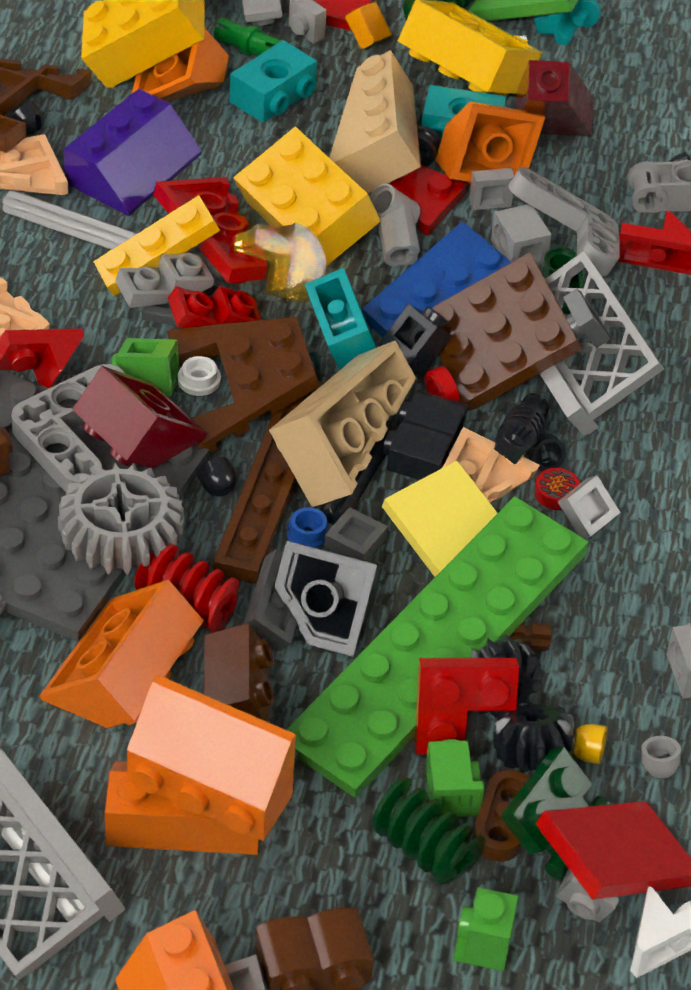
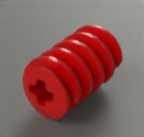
[134,543,240,633]

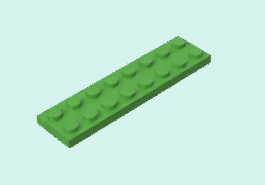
[286,496,589,798]

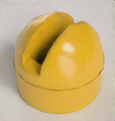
[573,724,607,765]

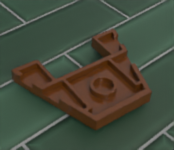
[0,59,91,153]
[167,317,319,454]

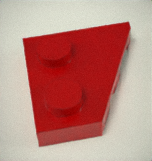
[388,164,467,236]

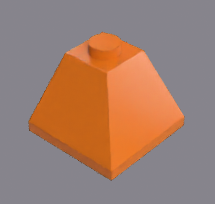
[132,28,229,102]
[435,101,545,182]

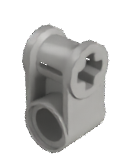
[628,160,691,212]

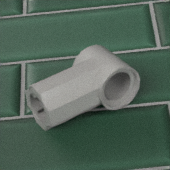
[369,184,420,266]

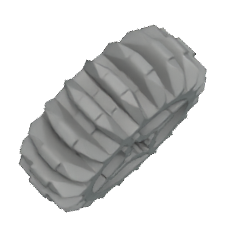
[58,463,184,576]

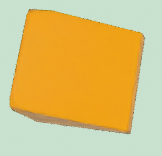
[345,1,392,49]

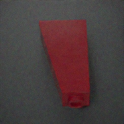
[515,60,593,137]

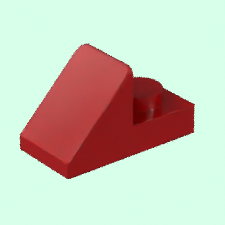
[617,211,691,275]
[0,328,84,389]

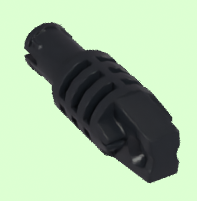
[494,393,549,464]

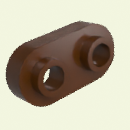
[473,770,530,862]

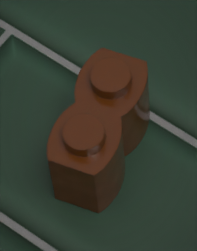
[254,908,374,990]

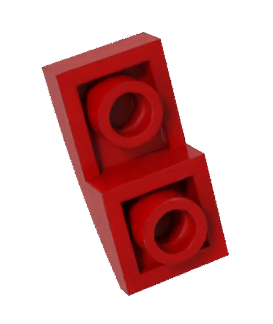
[167,286,262,328]

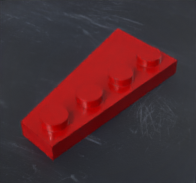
[153,177,268,284]

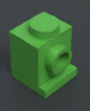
[112,338,180,397]
[425,739,484,817]
[453,887,519,971]

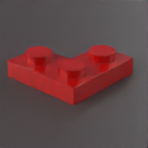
[414,658,519,754]

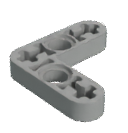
[508,167,620,276]
[12,364,125,492]

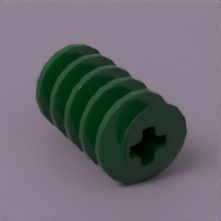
[372,776,485,885]

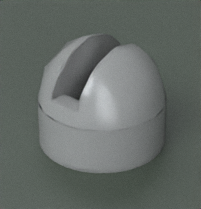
[641,736,681,779]

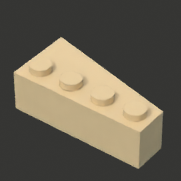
[329,50,421,193]
[269,340,416,508]

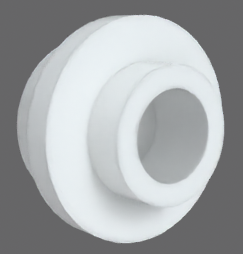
[178,356,221,396]

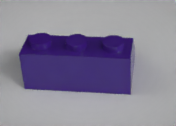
[64,89,202,216]

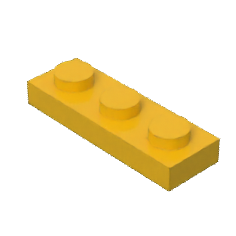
[93,195,220,296]

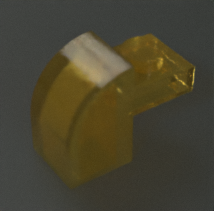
[234,222,326,303]

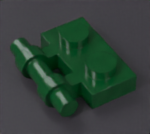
[500,747,611,879]

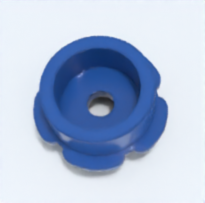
[286,507,331,548]

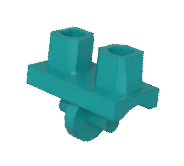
[534,0,601,46]

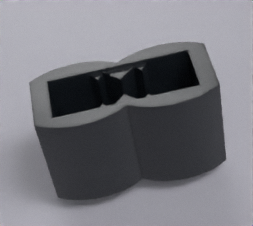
[383,389,468,480]

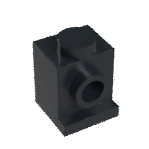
[378,303,453,377]

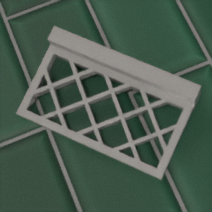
[539,251,664,436]
[0,749,126,980]

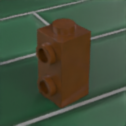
[204,623,274,723]

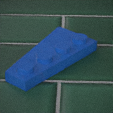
[362,221,511,337]

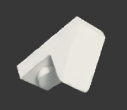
[630,886,691,978]

